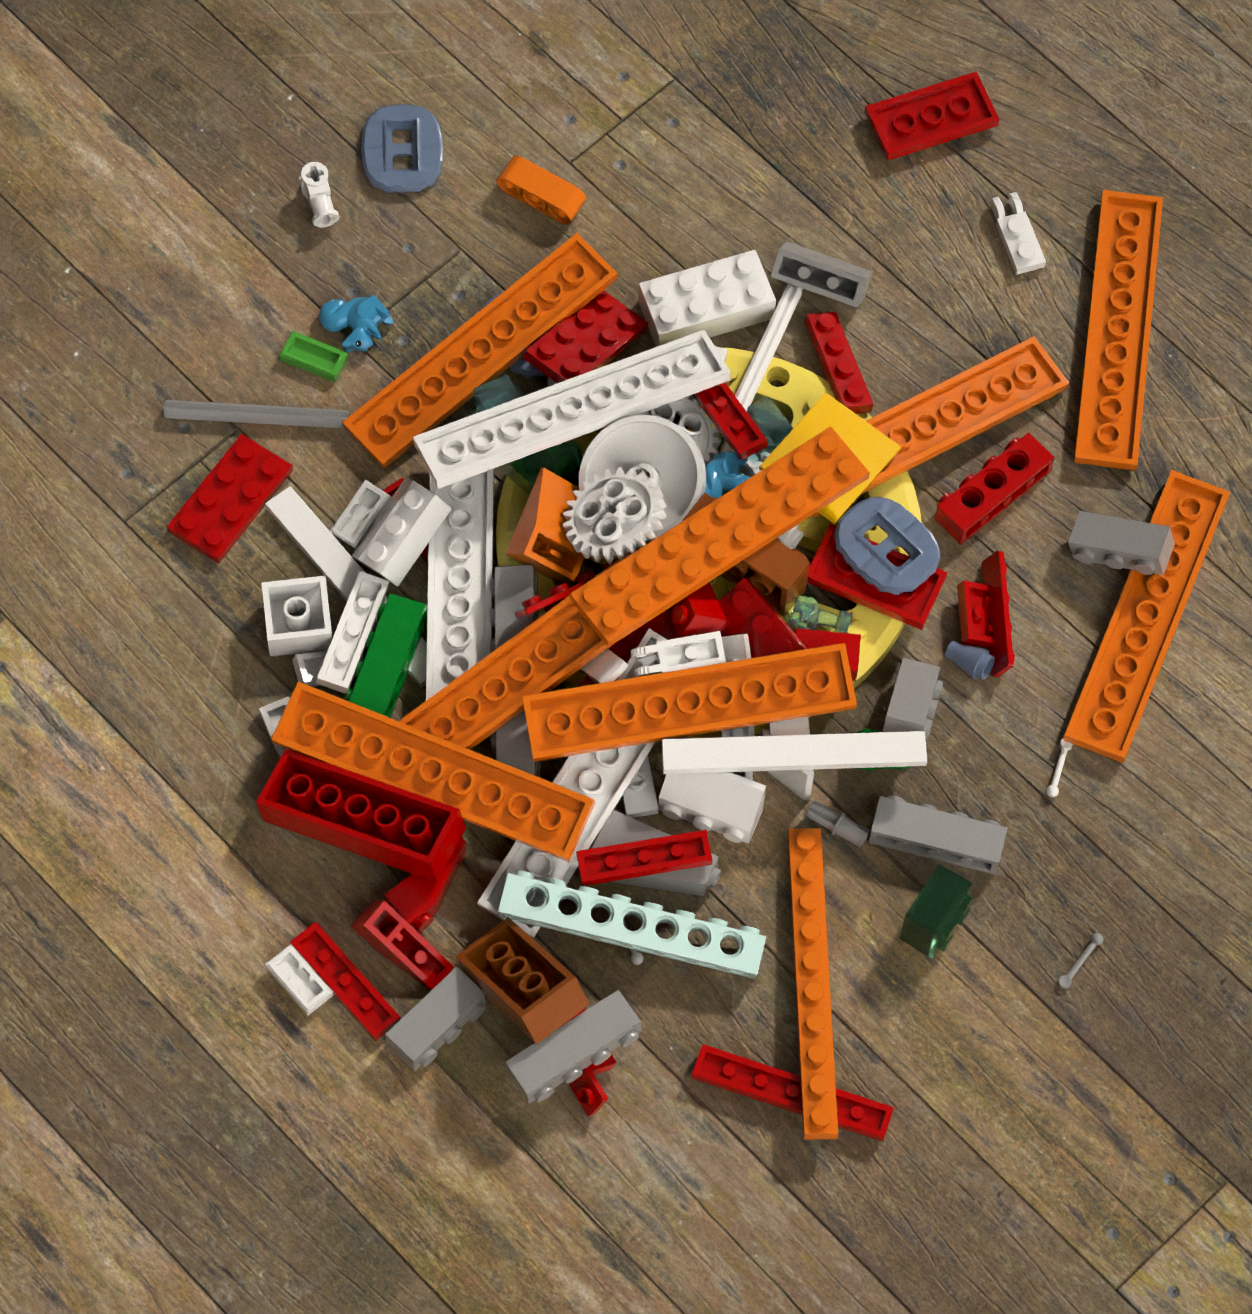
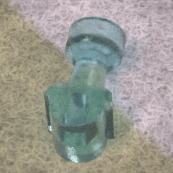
[789,596,853,633]

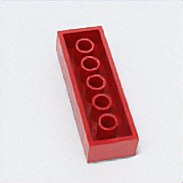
[256,749,466,883]

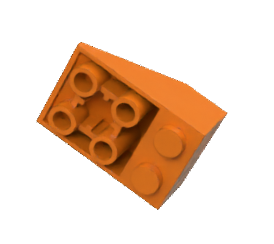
[505,468,584,582]

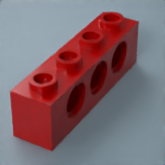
[935,432,1055,545]

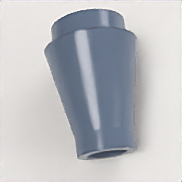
[945,640,995,680]

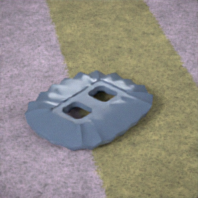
[361,104,444,193]
[833,497,941,595]

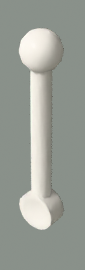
[1046,737,1073,798]

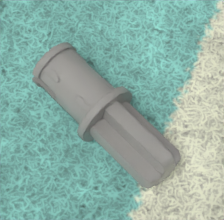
[806,801,871,848]

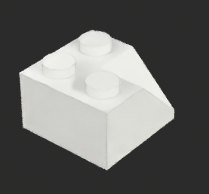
[261,576,333,657]

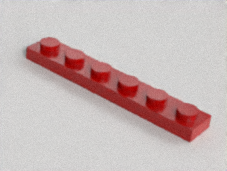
[691,1044,894,1142]

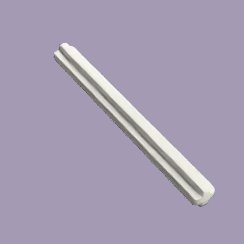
[735,283,803,411]

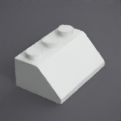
[352,478,452,587]
[658,772,766,844]

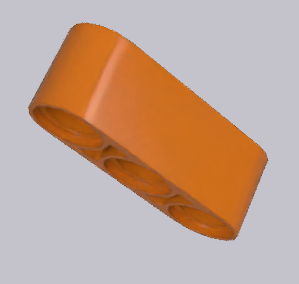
[496,155,587,225]

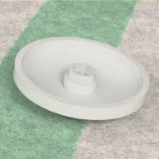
[579,415,706,543]

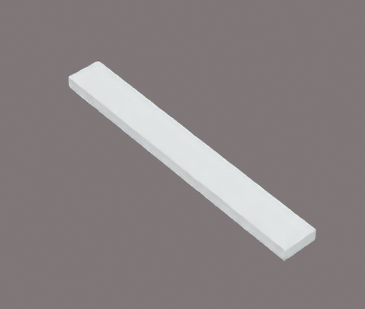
[265,486,427,688]
[662,731,927,774]

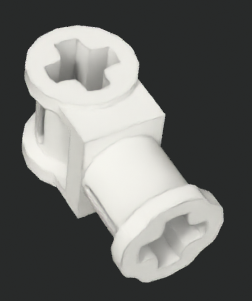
[301,162,340,228]

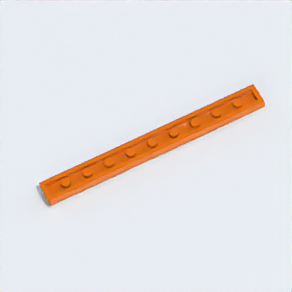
[787,828,838,1140]

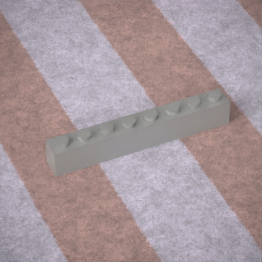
[490,565,540,778]

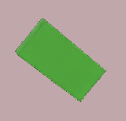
[279,331,349,383]

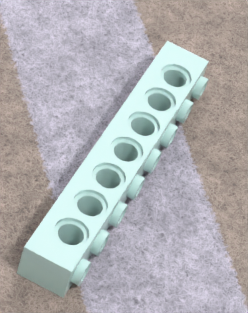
[497,870,766,979]

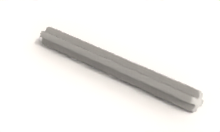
[163,400,350,429]

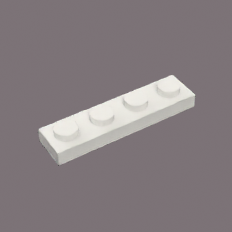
[316,571,390,694]

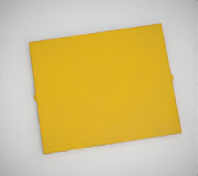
[759,392,901,524]

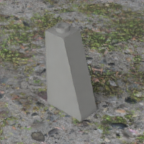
[591,810,721,896]

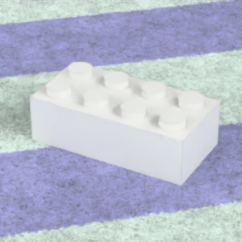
[638,250,776,347]

